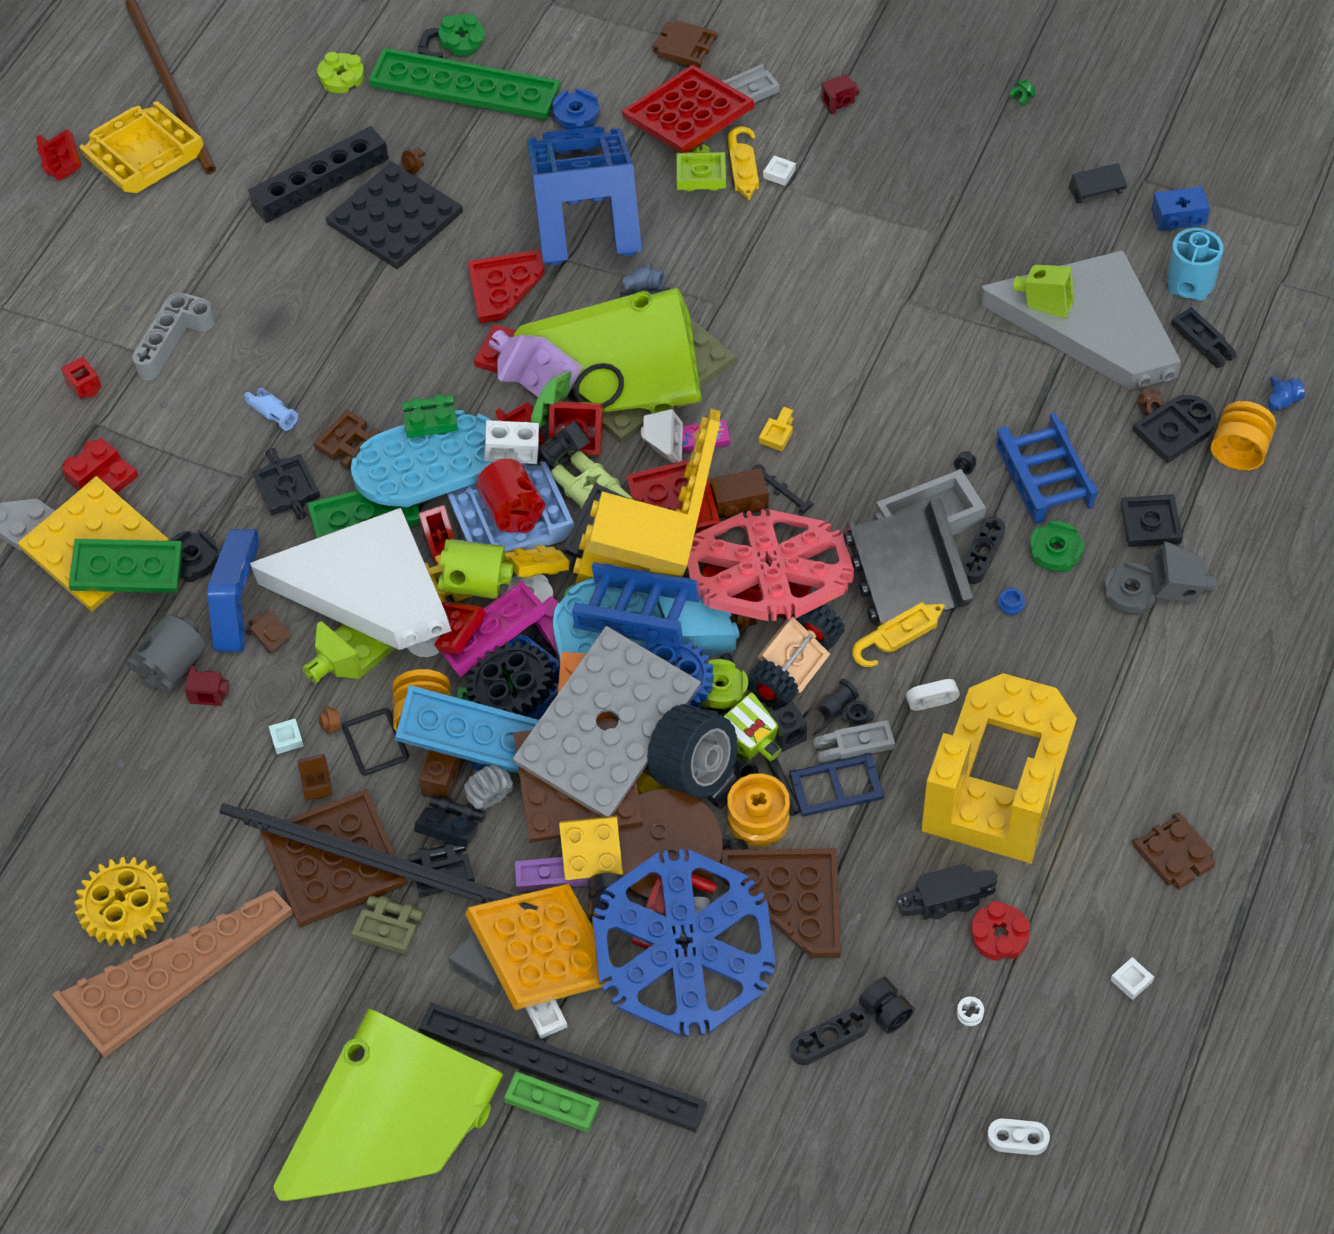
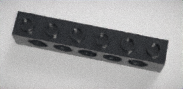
[248,126,389,223]

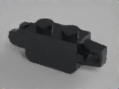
[896,864,998,920]

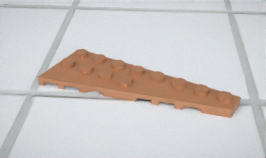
[52,890,293,1058]

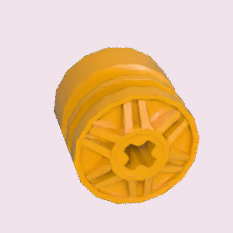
[1211,401,1276,471]
[392,669,451,732]

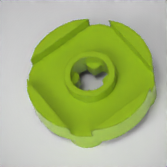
[317,52,365,93]
[700,659,748,709]

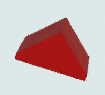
[418,505,455,563]

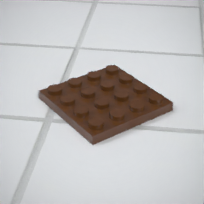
[513,717,643,843]
[260,789,407,928]

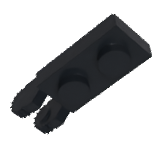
[1171,308,1236,368]

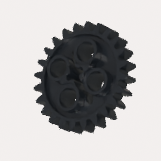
[465,641,555,716]

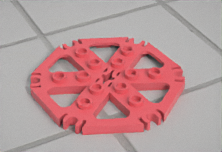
[686,509,854,621]

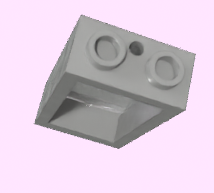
[874,469,986,535]

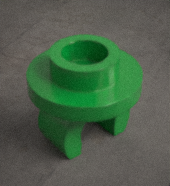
[1010,79,1036,106]

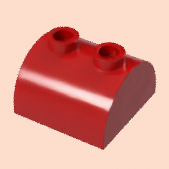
[549,401,604,455]

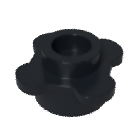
[841,701,874,727]

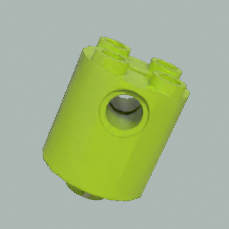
[438,539,513,599]

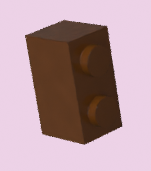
[710,468,769,518]

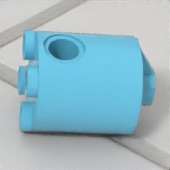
[1166,227,1223,301]

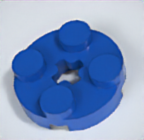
[553,89,600,129]

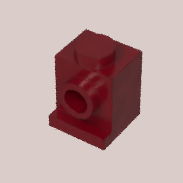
[821,74,859,115]
[185,666,230,706]

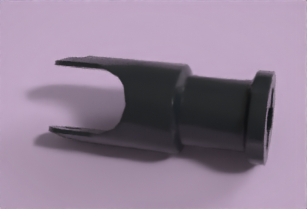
[802,679,859,735]

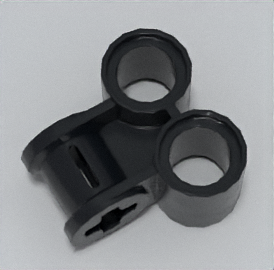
[538,420,591,469]

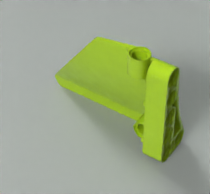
[514,287,702,414]
[274,1008,503,1201]

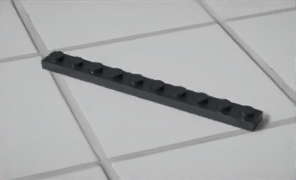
[419,1002,707,1133]

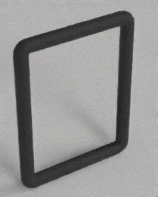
[342,708,409,775]

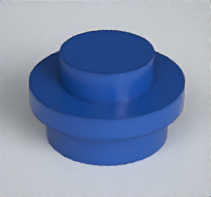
[998,588,1025,615]

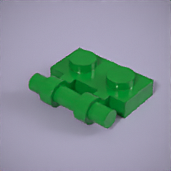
[402,394,458,439]

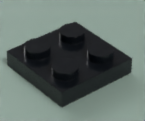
[1120,494,1183,547]

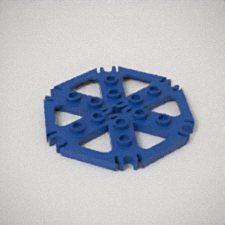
[592,849,776,1037]

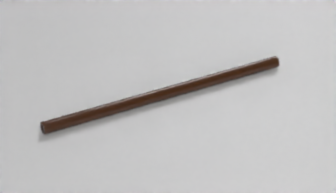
[125,0,216,174]

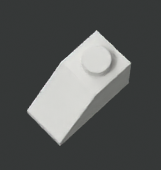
[641,409,683,463]

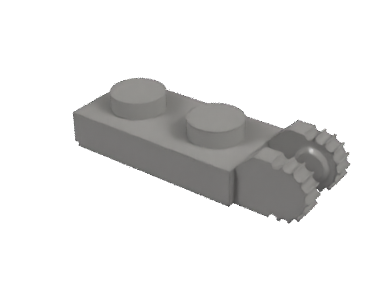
[813,720,895,764]

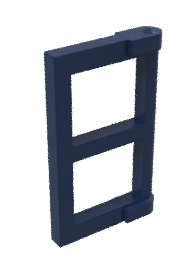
[789,753,884,817]

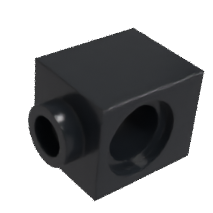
[770,702,807,752]

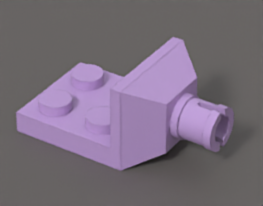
[489,330,583,401]

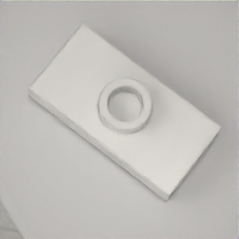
[525,1000,567,1039]

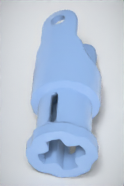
[244,388,298,431]

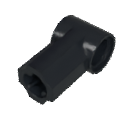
[706,755,759,809]

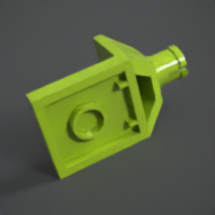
[677,144,726,191]
[302,621,396,684]

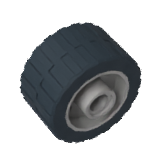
[647,704,738,798]

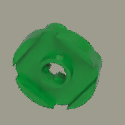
[438,14,485,56]
[1029,521,1084,572]

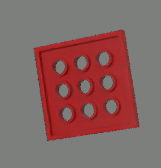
[622,65,755,153]

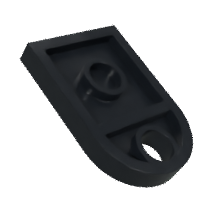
[1132,395,1216,463]

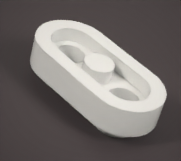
[987,1119,1050,1155]

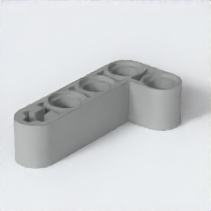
[133,292,215,381]

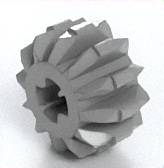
[464,766,513,810]

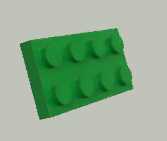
[307,490,420,538]
[68,539,183,593]

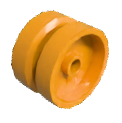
[727,774,790,847]

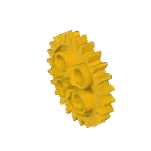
[74,857,170,946]

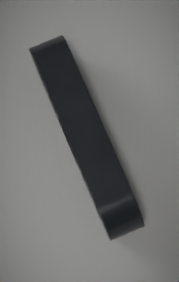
[962,517,1005,584]
[790,1008,869,1065]

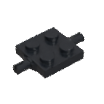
[252,448,320,520]

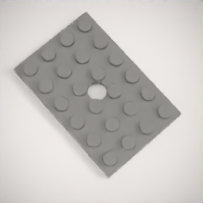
[512,626,701,817]

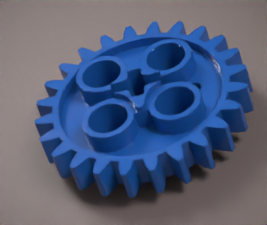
[638,641,714,708]

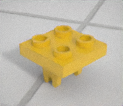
[559,816,623,880]

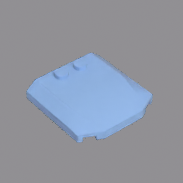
[447,462,574,553]

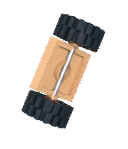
[747,605,845,710]

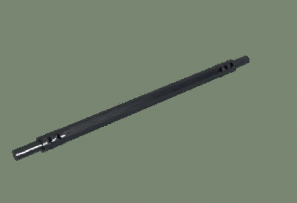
[219,803,538,911]

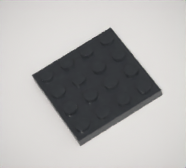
[326,161,463,270]

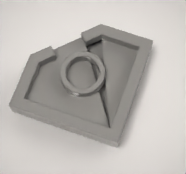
[0,499,55,551]

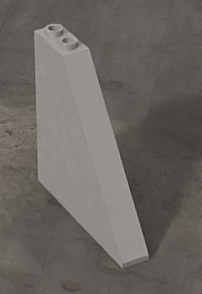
[980,250,1181,390]

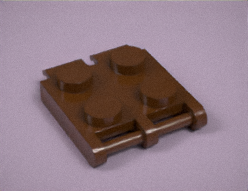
[652,20,718,68]
[1132,812,1216,890]

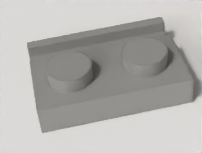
[722,64,780,103]

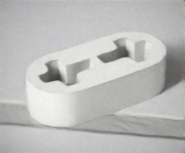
[906,679,960,711]

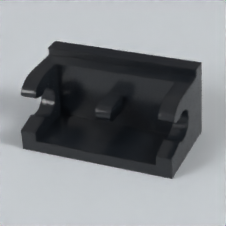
[1069,163,1127,204]

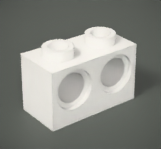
[484,420,539,464]

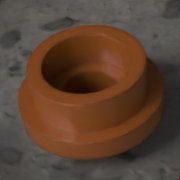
[319,706,340,734]

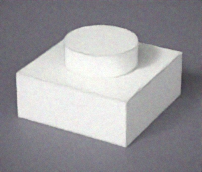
[763,156,796,186]
[1111,957,1154,1000]

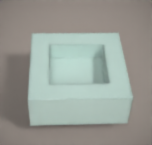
[269,719,304,754]

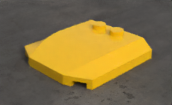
[79,101,204,193]

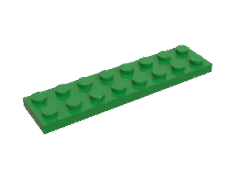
[368,48,561,120]

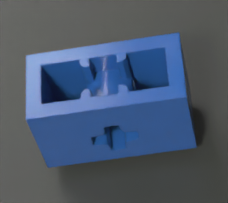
[1151,186,1210,231]

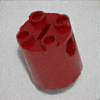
[476,459,546,533]

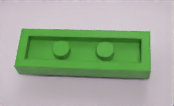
[504,1072,600,1133]

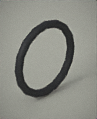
[574,363,624,408]

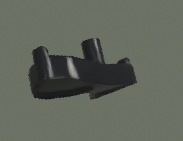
[722,835,748,850]

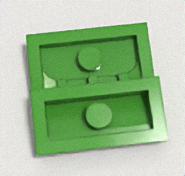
[531,370,572,428]

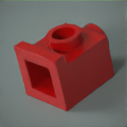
[61,356,102,399]

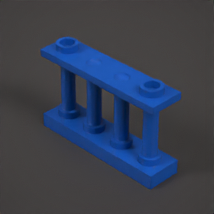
[995,413,1098,524]
[572,562,700,648]

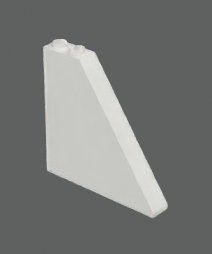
[250,508,451,650]

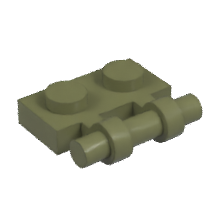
[352,896,425,955]

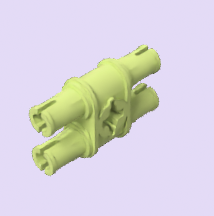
[551,451,633,510]

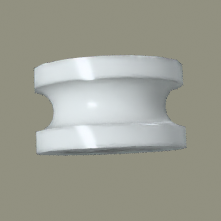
[957,997,984,1026]

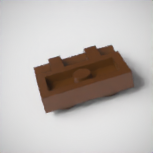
[314,410,380,469]

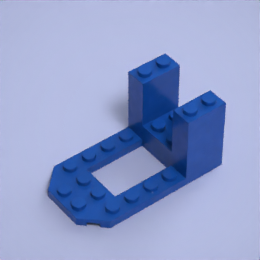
[527,126,642,265]

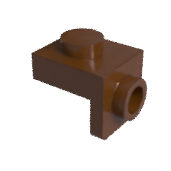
[245,611,291,654]
[298,754,333,800]

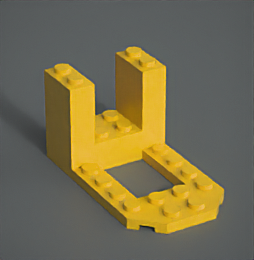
[573,408,721,584]
[921,673,1077,864]

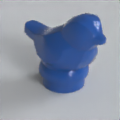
[1268,376,1305,411]

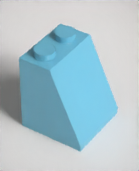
[657,596,739,657]

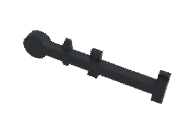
[752,464,814,515]

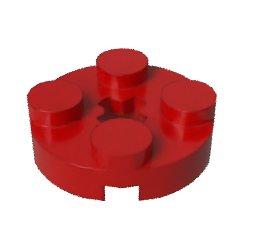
[971,901,1030,961]

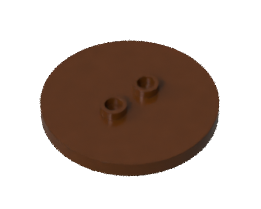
[618,789,723,900]

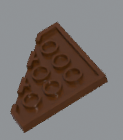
[722,848,841,958]

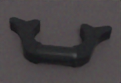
[417,28,443,58]

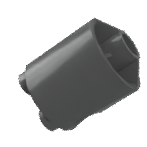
[125,614,206,692]

